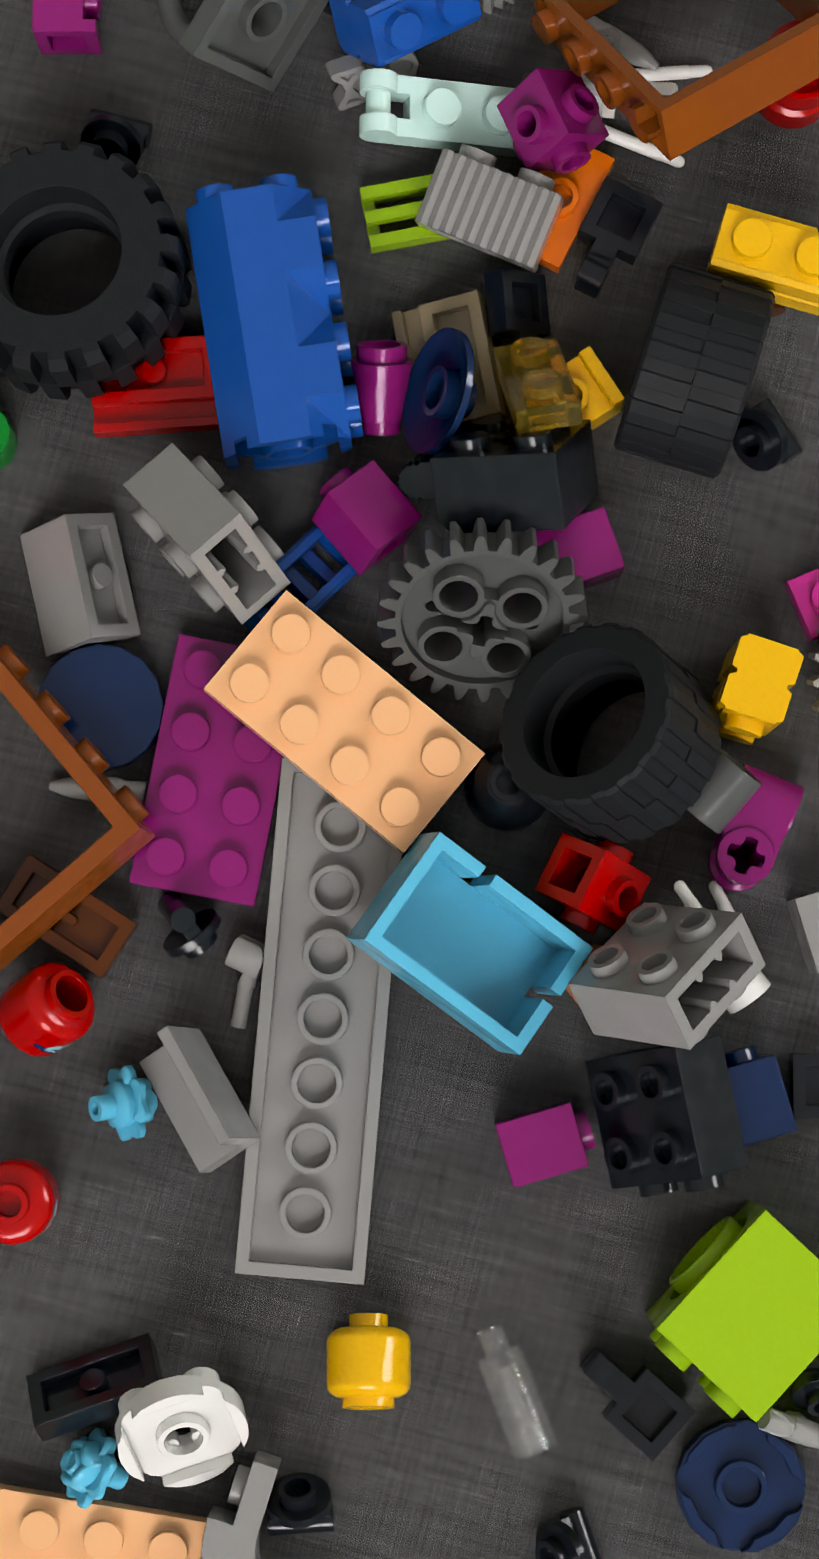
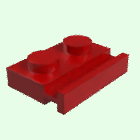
[92,335,219,438]

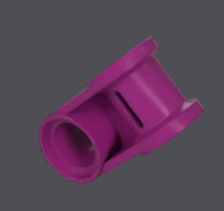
[708,763,804,893]

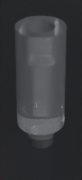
[476,1324,558,1460]

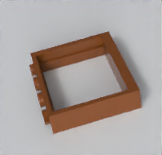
[530,0,819,161]
[0,642,156,972]

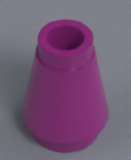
[350,340,413,436]

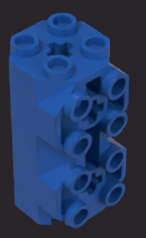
[185,173,363,471]

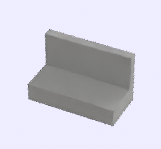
[20,513,141,657]
[139,1026,261,1173]

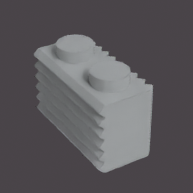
[415,144,564,273]

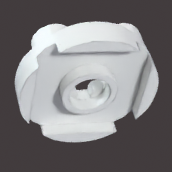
[115,1367,249,1487]

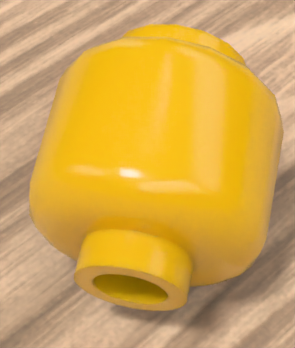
[326,1313,411,1410]

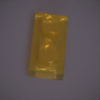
[494,337,582,434]

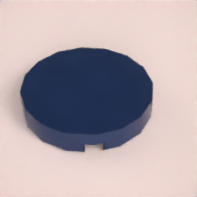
[39,644,165,772]
[675,1418,806,1553]

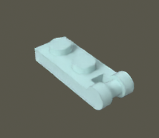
[359,68,519,158]

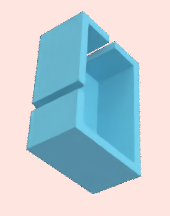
[346,832,593,1055]

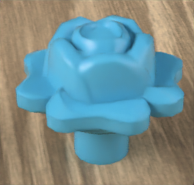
[88,1065,158,1141]
[60,1427,129,1509]

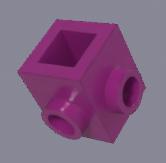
[497,68,609,174]

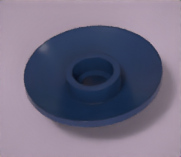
[403,327,477,455]

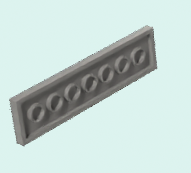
[235,758,402,1285]

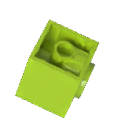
[645,1200,819,1423]

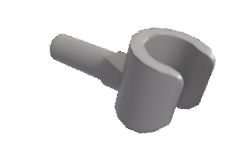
[225,934,265,1029]

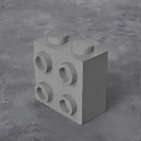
[123,443,291,624]
[568,903,766,1050]

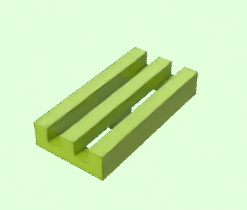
[359,174,449,254]

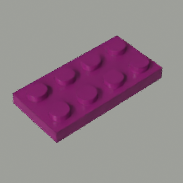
[129,634,284,908]

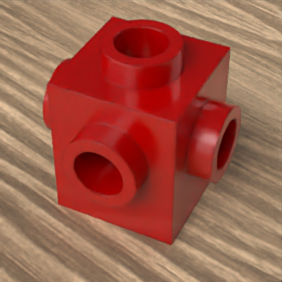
[534,832,652,935]

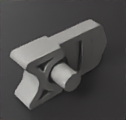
[325,52,419,111]

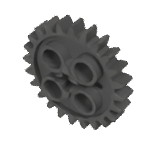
[377,517,588,702]

